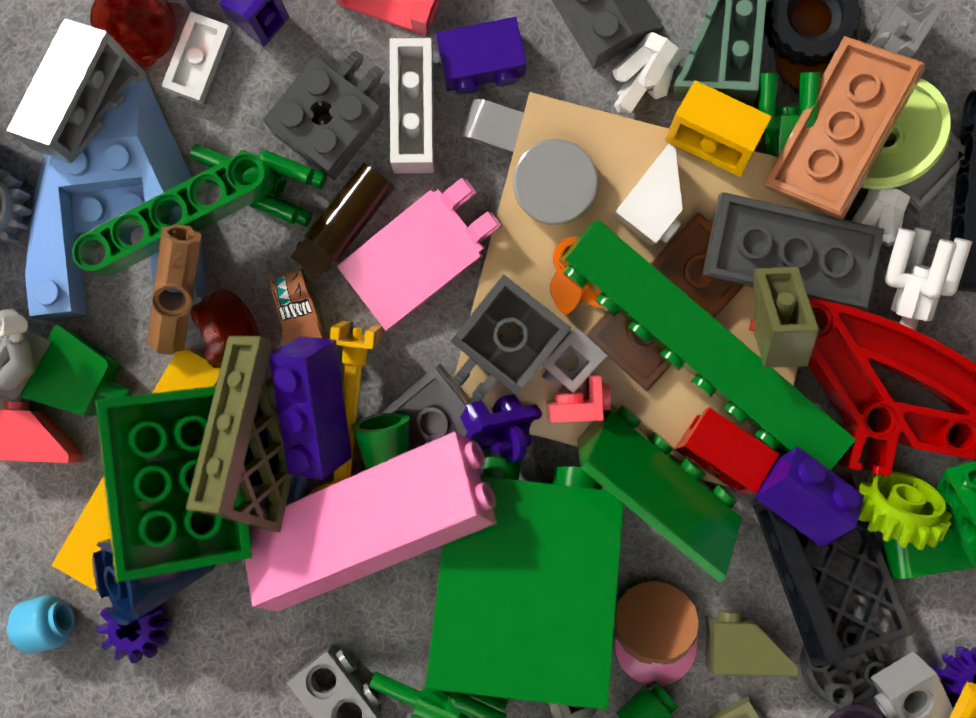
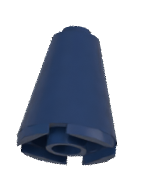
[92,539,216,625]

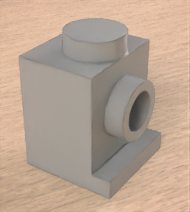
[542,327,607,393]

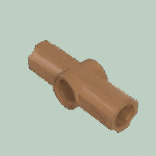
[147,224,202,355]

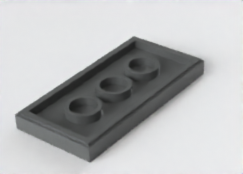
[702,192,884,311]

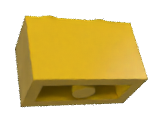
[665,80,772,177]

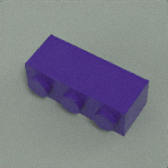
[269,336,352,480]

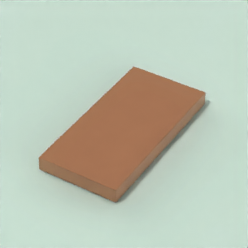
[764,36,925,220]

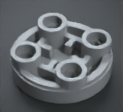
[513,139,598,225]

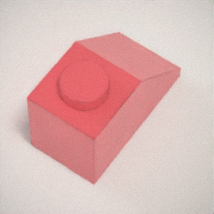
[0,401,83,463]

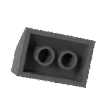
[552,0,663,69]

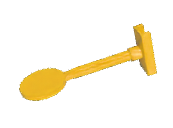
[307,321,383,496]

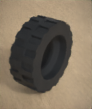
[764,0,861,67]

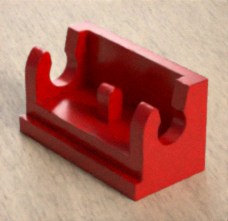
[674,407,779,495]

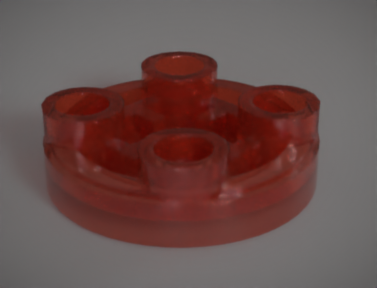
[90,0,177,67]
[190,289,260,368]

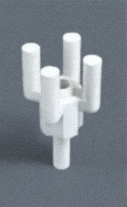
[885,227,972,330]

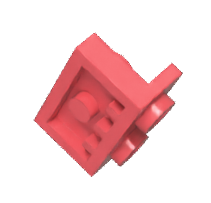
[546,374,611,423]

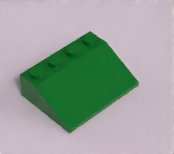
[95,386,252,582]
[577,404,742,583]

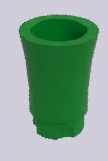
[351,412,410,470]

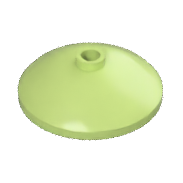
[861,78,951,189]

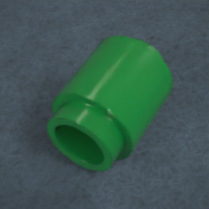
[616,682,678,718]

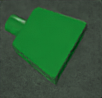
[19,324,132,416]

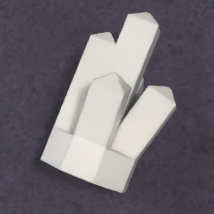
[612,32,683,114]
[851,188,910,247]

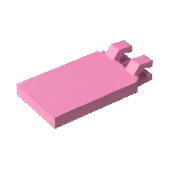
[337,178,502,331]

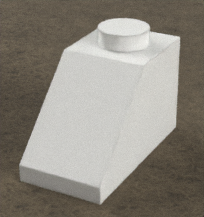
[612,144,683,246]

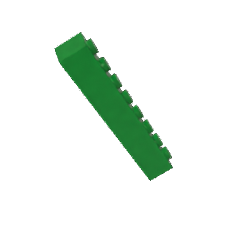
[559,219,856,471]

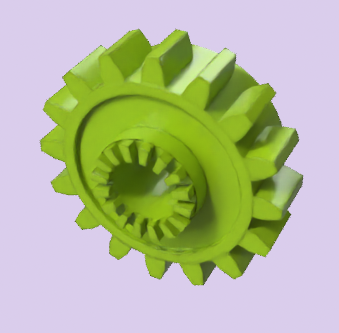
[857,472,952,550]

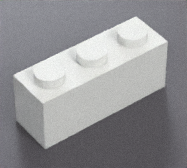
[390,38,435,174]

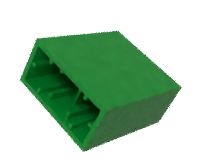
[425,457,624,710]

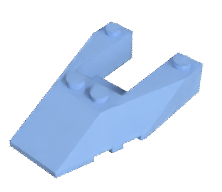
[25,75,208,321]

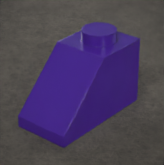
[219,0,289,47]

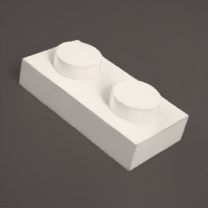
[161,11,232,104]

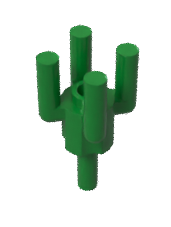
[757,72,821,157]
[190,144,327,227]
[369,671,508,718]

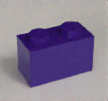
[436,17,526,94]
[755,446,864,547]

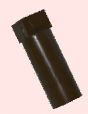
[291,163,395,280]

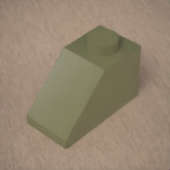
[753,267,819,368]
[706,610,799,676]

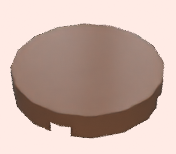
[614,581,699,665]

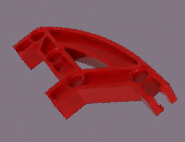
[749,297,976,476]

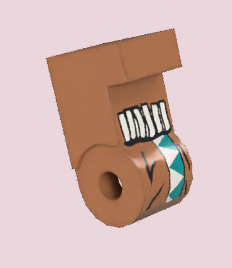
[270,268,326,345]

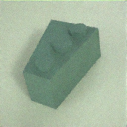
[673,0,766,105]

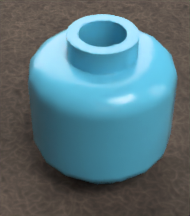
[7,595,75,655]

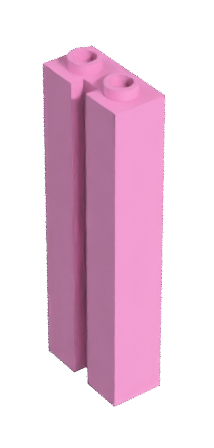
[245,432,496,612]

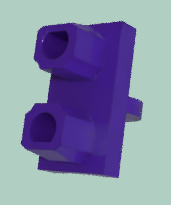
[460,394,543,463]

